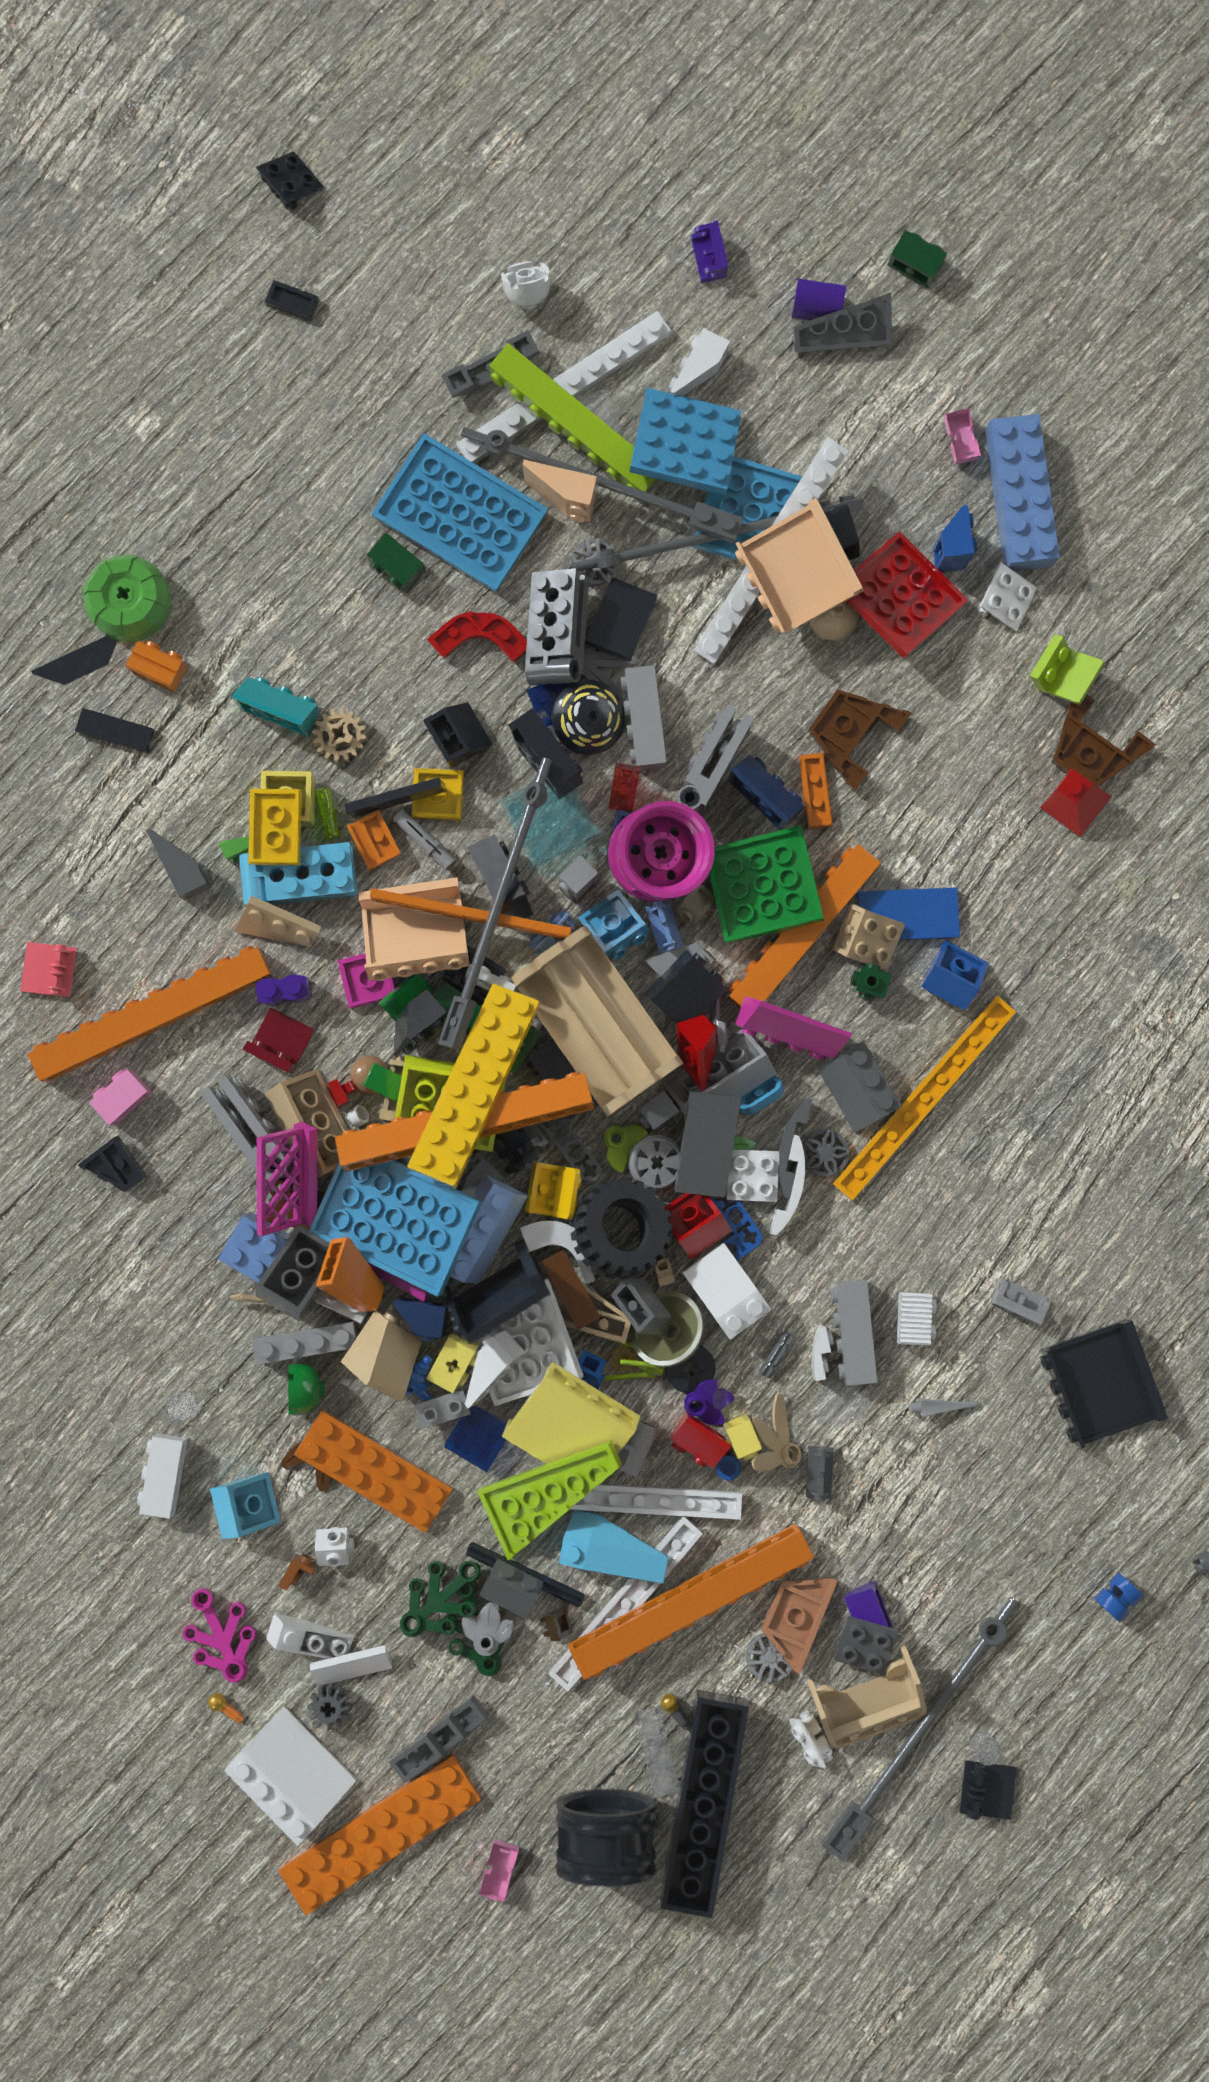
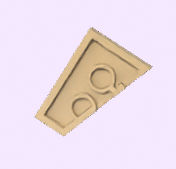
[234,896,321,948]

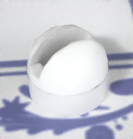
[347,1105,369,1127]

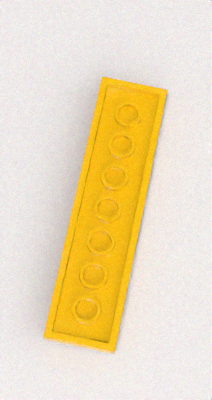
[407,983,540,1188]

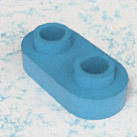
[740,1076,784,1115]

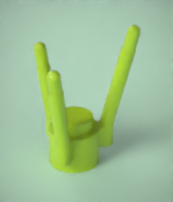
[603,1340,664,1381]

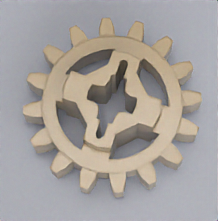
[312,708,367,763]

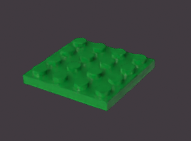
[709,825,824,945]

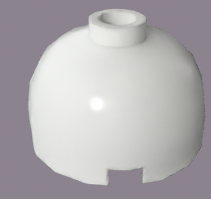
[501,262,551,309]

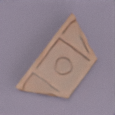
[761,1578,838,1674]

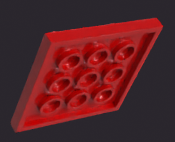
[846,531,969,659]

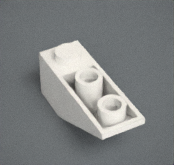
[668,328,730,396]
[266,1613,354,1659]

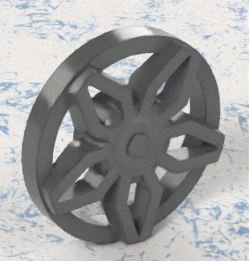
[803,1129,849,1177]

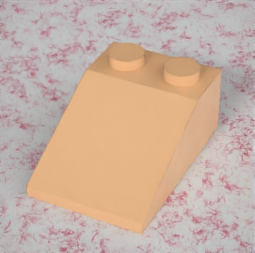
[523,460,597,523]

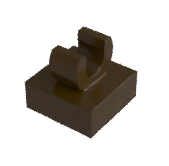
[540,1607,573,1642]

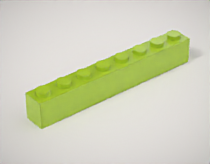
[489,343,658,492]

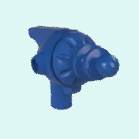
[405,1356,432,1401]

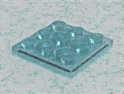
[499,783,600,868]

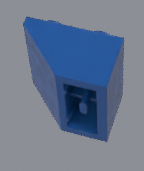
[933,505,977,572]

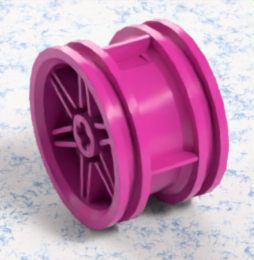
[608,801,715,902]

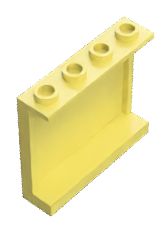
[502,1362,640,1464]

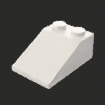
[682,1243,771,1340]

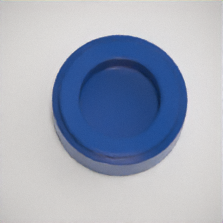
[715,1454,741,1481]

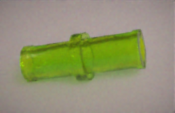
[315,787,341,840]

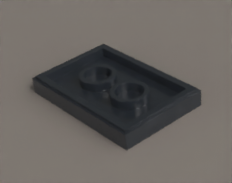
[585,577,658,662]

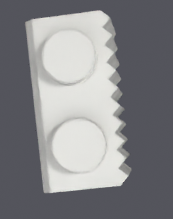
[897,1292,937,1346]

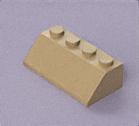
[265,1069,348,1180]

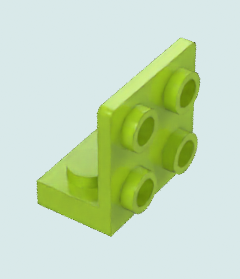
[1030,634,1104,705]

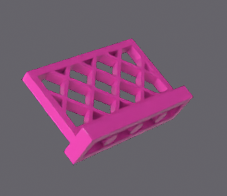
[257,1122,318,1237]

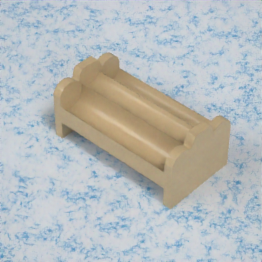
[511,926,683,1118]

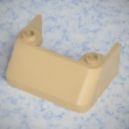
[808,1646,927,1749]

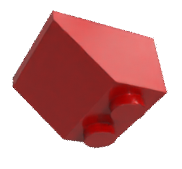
[664,1193,732,1260]
[669,1411,732,1468]

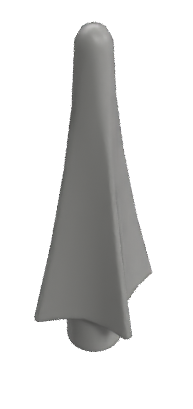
[909,1398,978,1418]

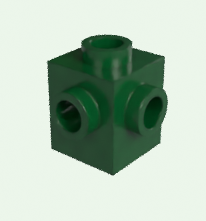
[850,963,891,1001]

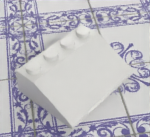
[224,1706,357,1846]

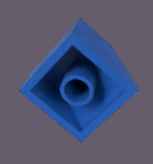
[921,939,989,1010]

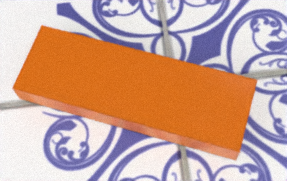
[798,753,833,830]

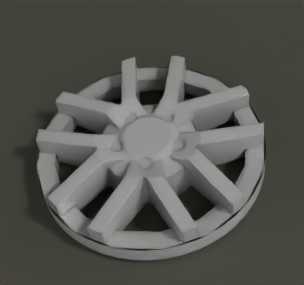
[572,538,617,585]
[746,1633,792,1682]

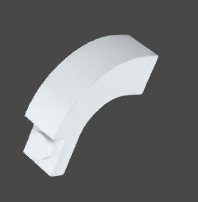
[520,1220,596,1284]

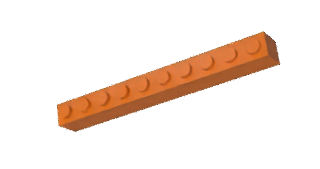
[27,946,274,1083]
[335,1072,594,1172]
[568,1524,814,1680]

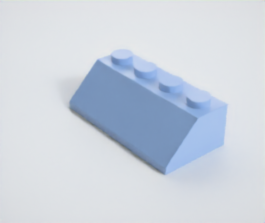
[450,1174,528,1283]

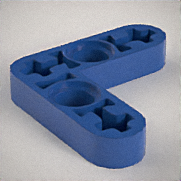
[699,1189,762,1261]

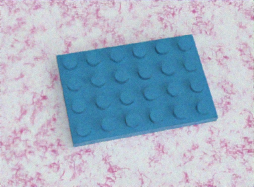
[371,433,549,593]
[309,1160,483,1297]

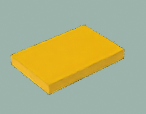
[248,789,302,866]

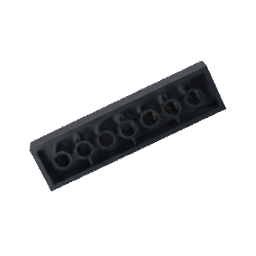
[660,1689,749,1919]

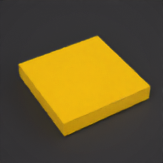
[411,768,464,821]

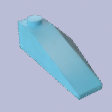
[559,1510,669,1583]

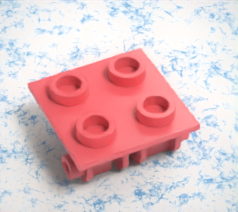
[20,942,77,997]

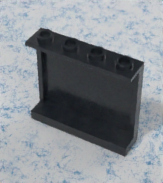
[444,1239,551,1344]
[1040,1319,1168,1449]

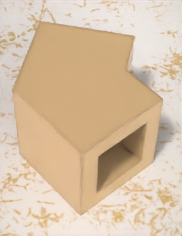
[654,1258,675,1287]

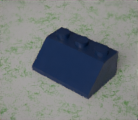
[728,755,804,830]

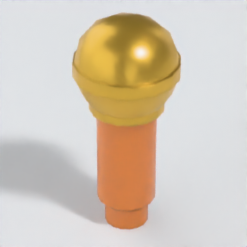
[208,1693,244,1723]

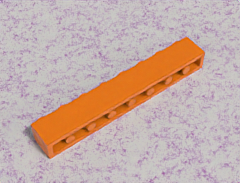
[728,844,881,1009]

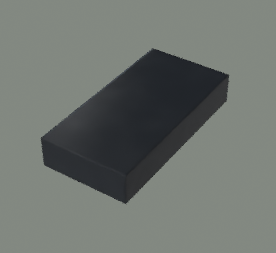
[265,280,320,322]

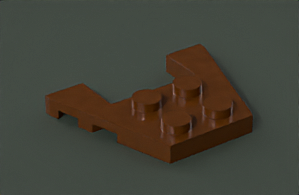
[808,689,911,792]
[1051,694,1156,786]

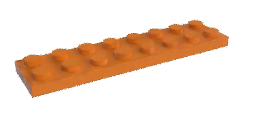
[278,1753,481,1916]

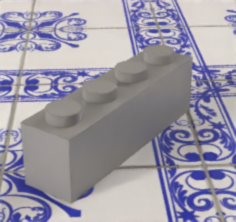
[620,665,667,771]
[830,1279,877,1386]
[251,1321,359,1365]

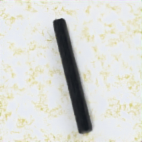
[466,1542,585,1607]

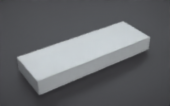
[310,1645,392,1686]

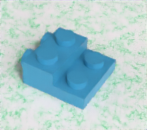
[578,889,649,960]

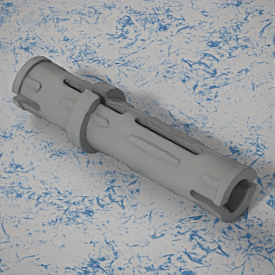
[393,809,456,872]

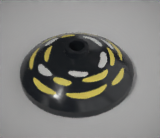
[551,680,625,755]

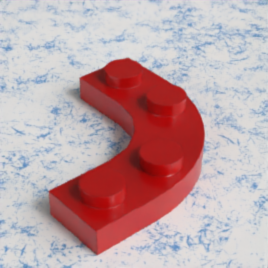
[427,611,527,664]

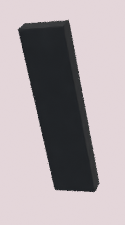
[345,777,447,818]

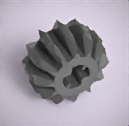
[307,1683,352,1730]

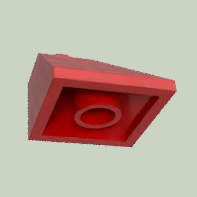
[1040,767,1112,837]
[677,1015,718,1091]

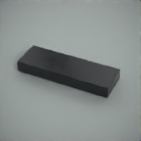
[75,708,155,753]

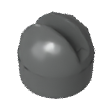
[1192,1552,1209,1574]

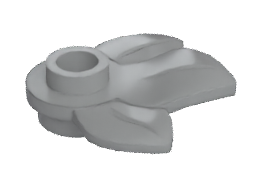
[462,1602,513,1656]

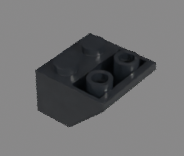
[825,504,860,561]
[423,702,493,769]
[394,989,446,1058]

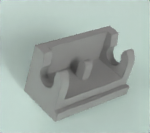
[990,1277,1050,1325]

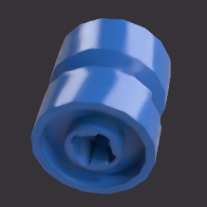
[1094,1572,1144,1623]

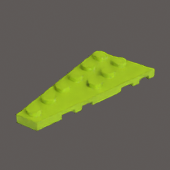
[477,1440,622,1560]

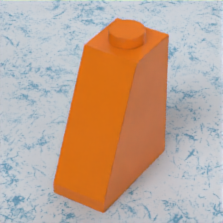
[316,1237,385,1312]

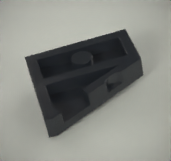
[78,1136,147,1192]

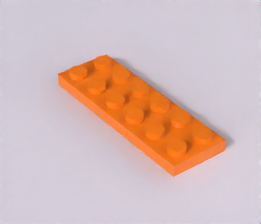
[294,1409,453,1533]

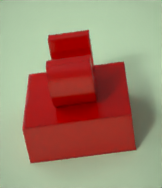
[327,1079,356,1109]

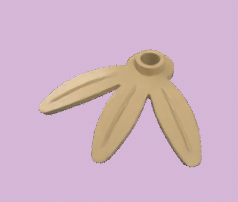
[752,1393,802,1472]

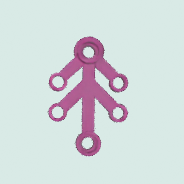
[182,1588,257,1683]

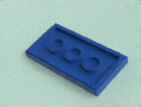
[857,887,960,940]

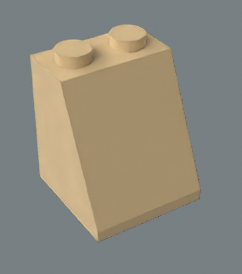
[341,1310,422,1402]

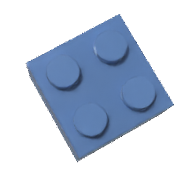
[218,1211,290,1283]

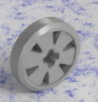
[628,1134,681,1191]

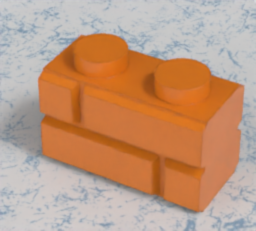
[126,640,187,693]

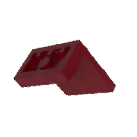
[242,1008,314,1074]

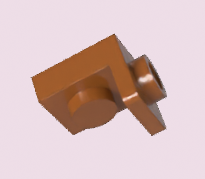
[278,1553,318,1591]

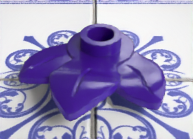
[684,1380,735,1425]

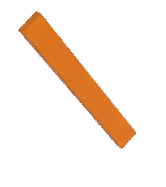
[370,888,571,940]

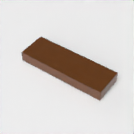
[541,1249,601,1330]

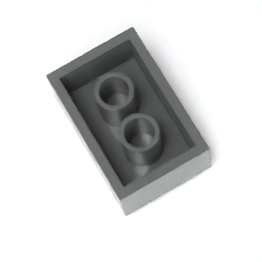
[255,1224,330,1322]

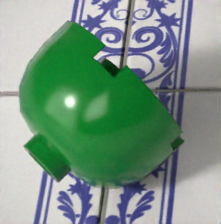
[288,1364,325,1416]

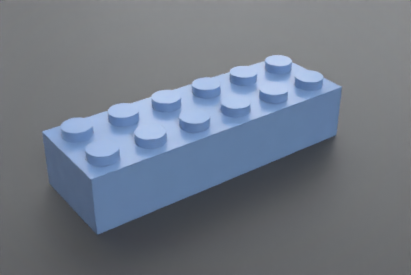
[985,414,1060,571]

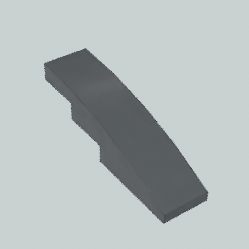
[389,1695,489,1783]

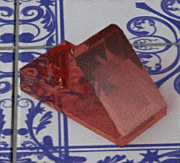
[608,762,641,813]

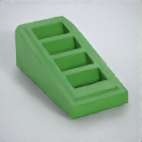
[219,836,249,864]

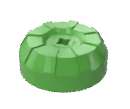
[83,554,171,642]

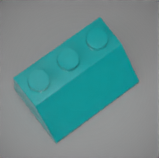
[232,677,320,737]

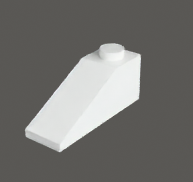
[465,1330,525,1408]

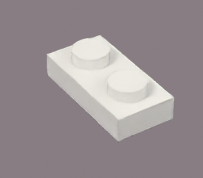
[466,964,516,991]

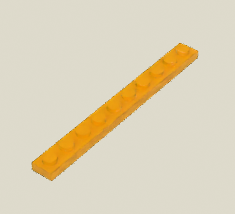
[833,996,1016,1201]

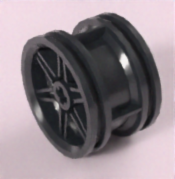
[555,1789,656,1887]

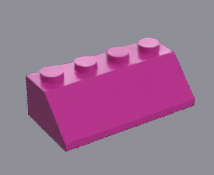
[735,996,852,1060]

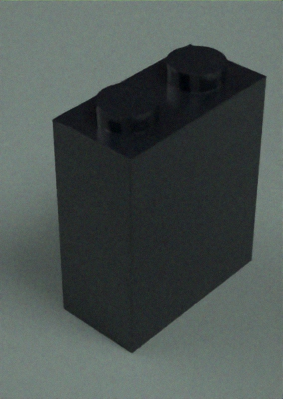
[645,950,727,1024]

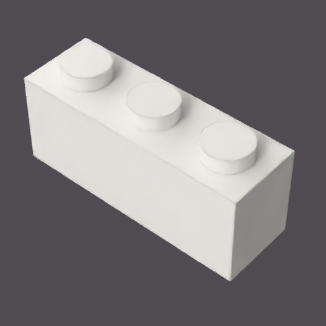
[137,1433,188,1519]

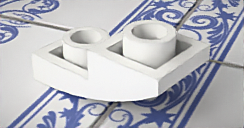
[811,1325,834,1381]

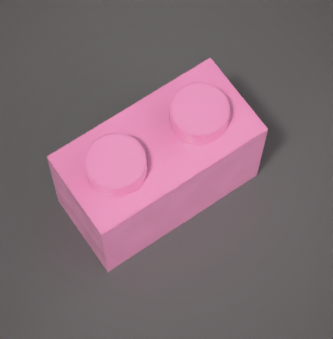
[89,1069,153,1126]

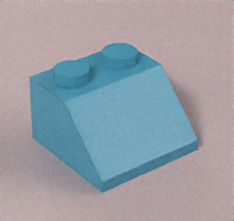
[210,1472,281,1539]

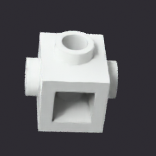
[315,1527,354,1567]

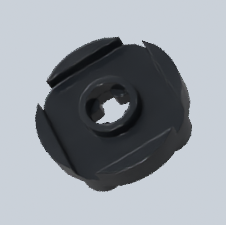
[665,1345,716,1394]

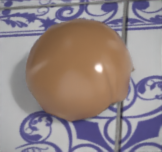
[351,1055,388,1096]

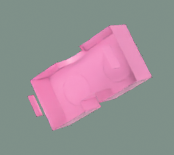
[944,409,981,465]
[479,1839,519,1902]

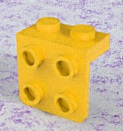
[525,1162,582,1220]

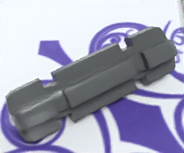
[759,1331,795,1378]

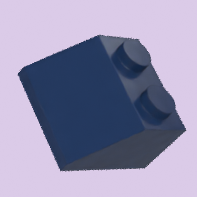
[394,1297,449,1342]

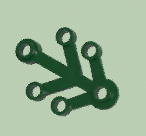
[400,1561,481,1637]
[441,1582,513,1676]

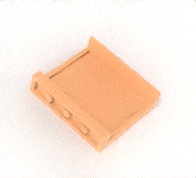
[735,498,864,635]
[358,878,470,981]

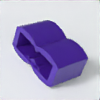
[256,975,312,1006]

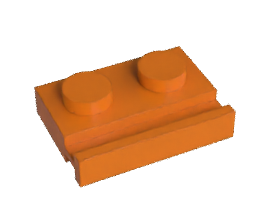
[346,809,402,871]

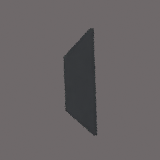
[31,636,117,685]

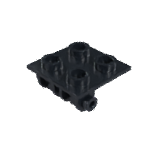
[256,151,324,211]
[959,1760,1017,1820]

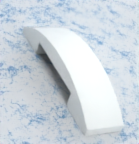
[770,1135,805,1235]

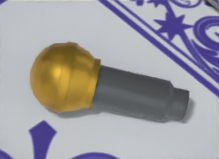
[660,1693,690,1730]

